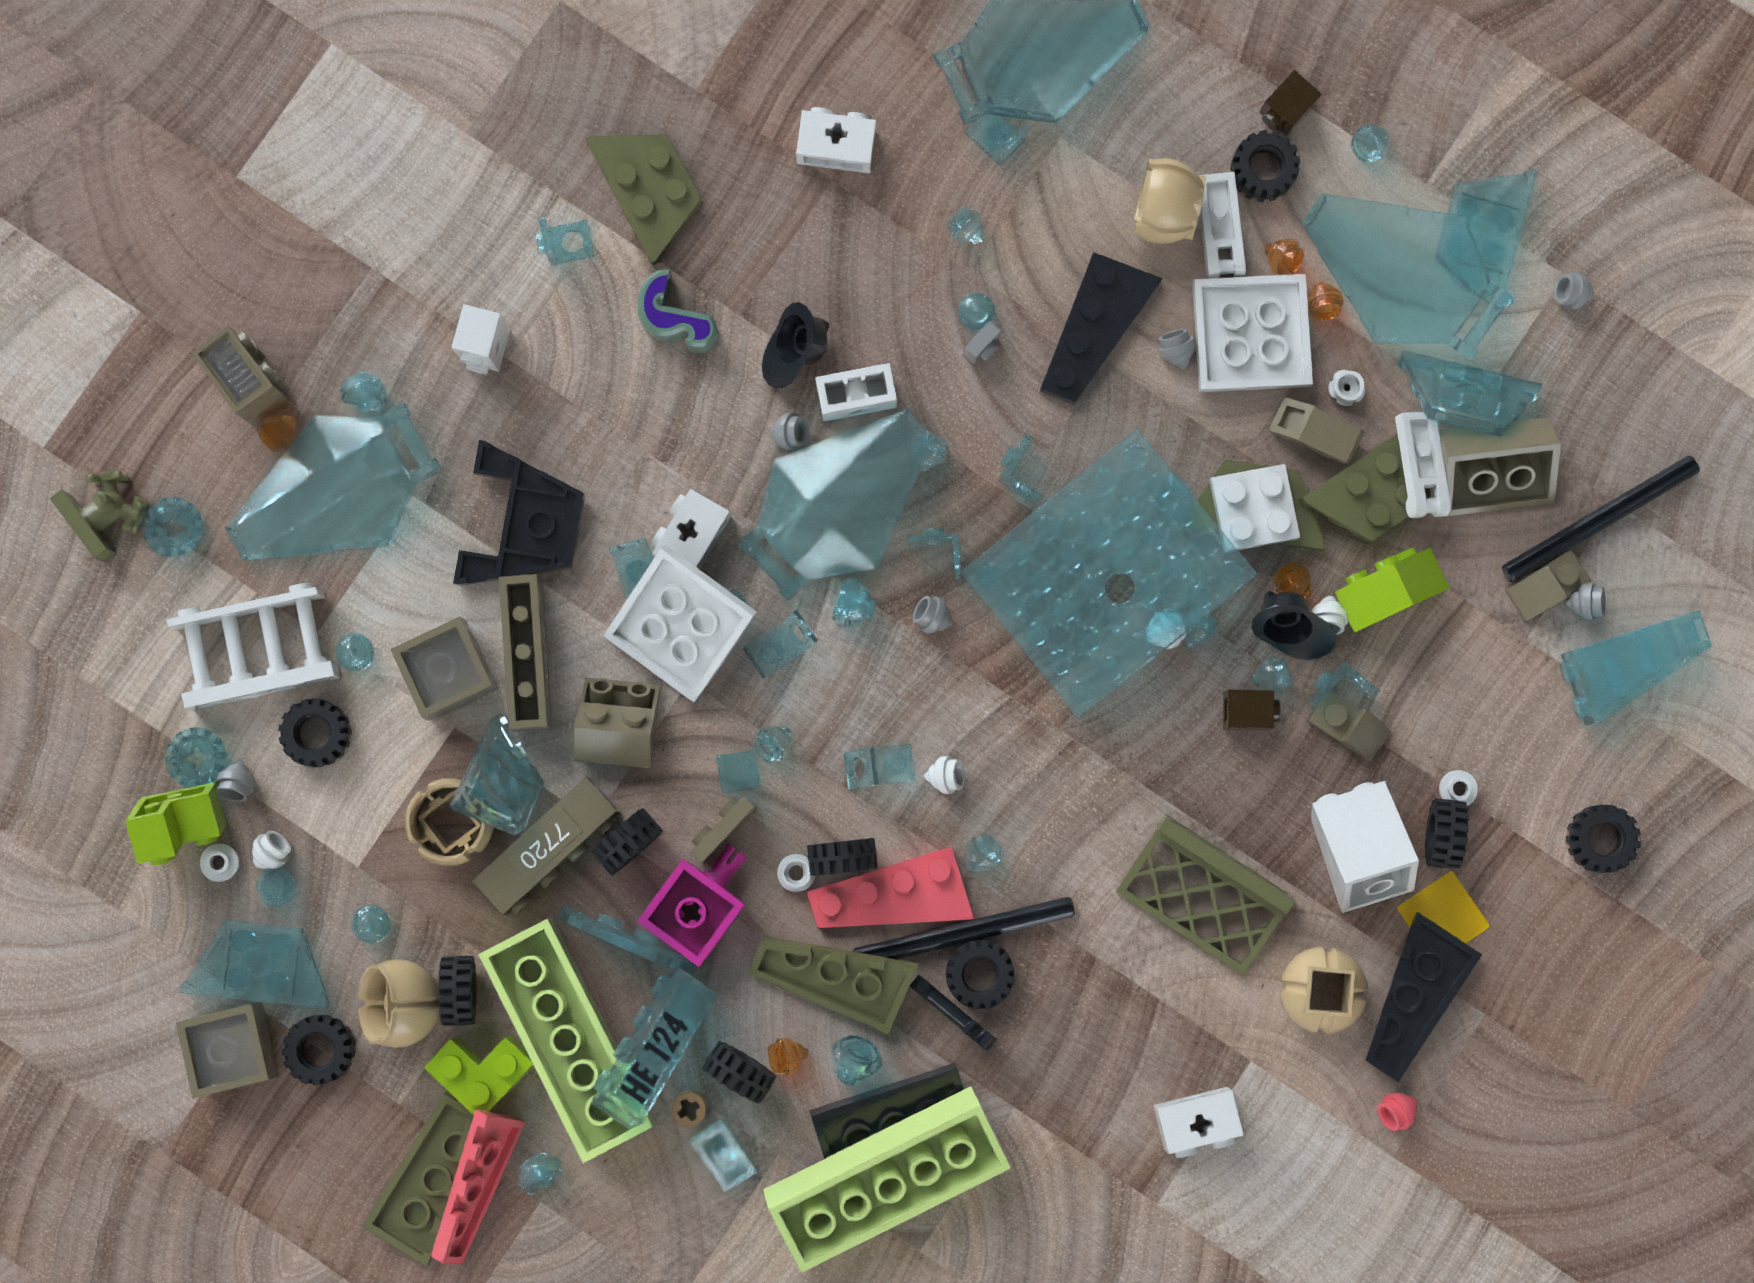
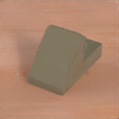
[1505,549,1591,622]
[1306,689,1391,763]

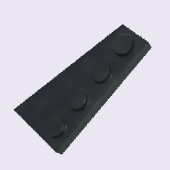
[1039,252,1163,405]
[1365,912,1482,1082]
[809,1063,964,1159]

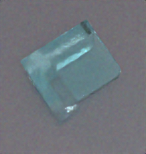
[716,749,762,794]

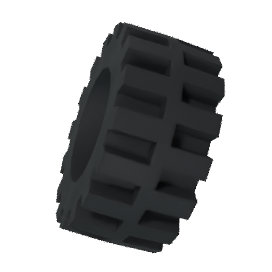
[1230,130,1300,202]
[278,699,352,767]
[1424,798,1469,869]
[1566,805,1641,873]
[592,808,663,876]
[807,838,878,876]
[946,940,1015,1009]
[438,956,477,1026]
[281,1015,356,1085]
[702,1041,777,1104]

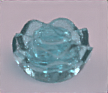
[339,372,387,413]
[517,1153,563,1195]

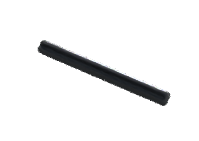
[1502,456,1700,582]
[853,897,1075,959]

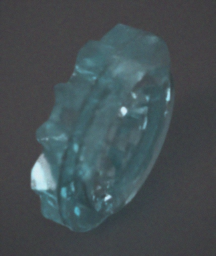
[142,497,204,557]
[165,727,228,787]

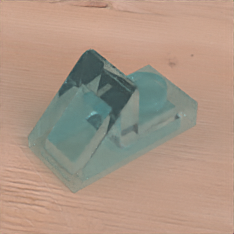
[689,1118,758,1192]

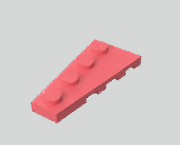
[807,847,974,928]
[431,1109,526,1264]

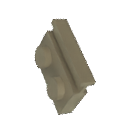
[691,796,757,863]

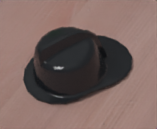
[762,302,829,389]
[1251,591,1336,660]

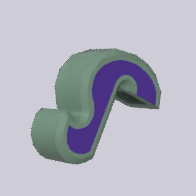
[638,269,719,353]

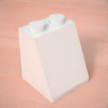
[1311,781,1419,913]

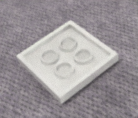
[1192,274,1313,392]
[603,545,757,703]

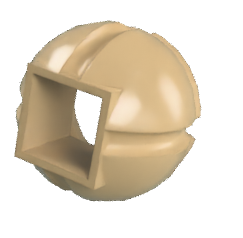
[1132,158,1206,244]
[405,778,494,866]
[1279,947,1368,1034]
[358,959,442,1048]

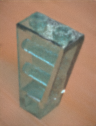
[1560,610,1712,726]

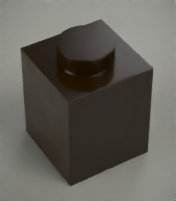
[1259,70,1322,136]
[1223,690,1280,731]

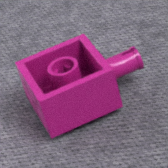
[637,843,747,967]

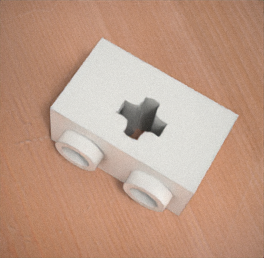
[796,107,876,173]
[451,304,511,374]
[815,363,897,422]
[651,489,731,570]
[1153,1087,1244,1158]

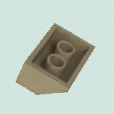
[1439,417,1561,517]

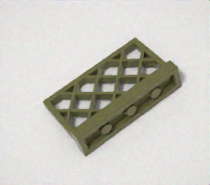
[1116,814,1295,975]

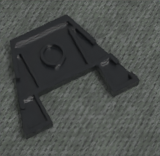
[453,440,585,586]

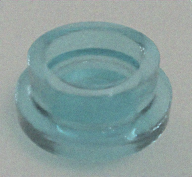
[256,868,295,906]

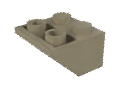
[574,677,660,768]

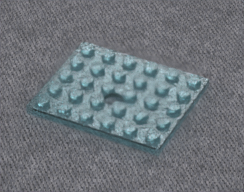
[960,428,1258,719]

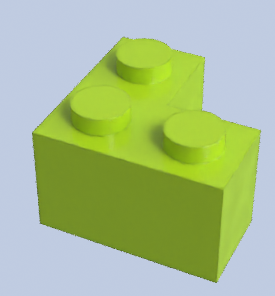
[1335,547,1450,633]
[125,782,227,866]
[424,1034,534,1115]

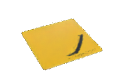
[1397,871,1490,943]

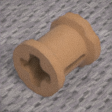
[671,1089,708,1127]

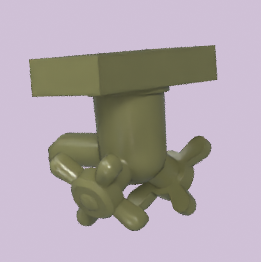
[49,470,150,563]

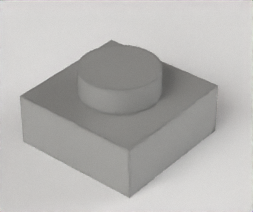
[963,321,1001,365]

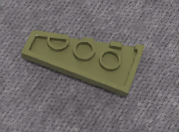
[748,936,919,1034]
[362,1092,474,1267]

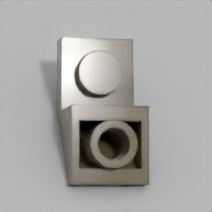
[1269,397,1365,465]

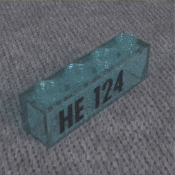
[591,968,718,1129]

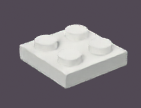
[1209,464,1300,553]

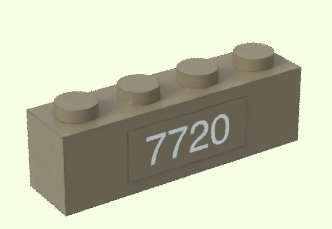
[499,574,553,732]
[472,777,620,915]

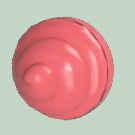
[1377,1093,1418,1131]

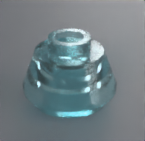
[832,577,877,627]
[832,1035,882,1085]

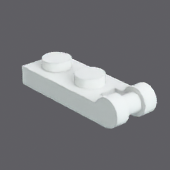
[1198,172,1246,279]
[1395,411,1451,518]

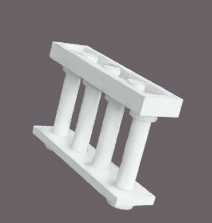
[166,583,341,711]

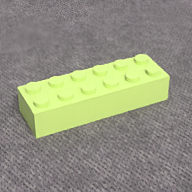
[478,918,656,1163]
[763,1086,1011,1273]

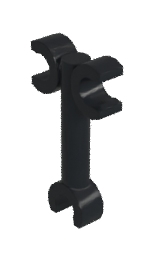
[910,974,998,1051]

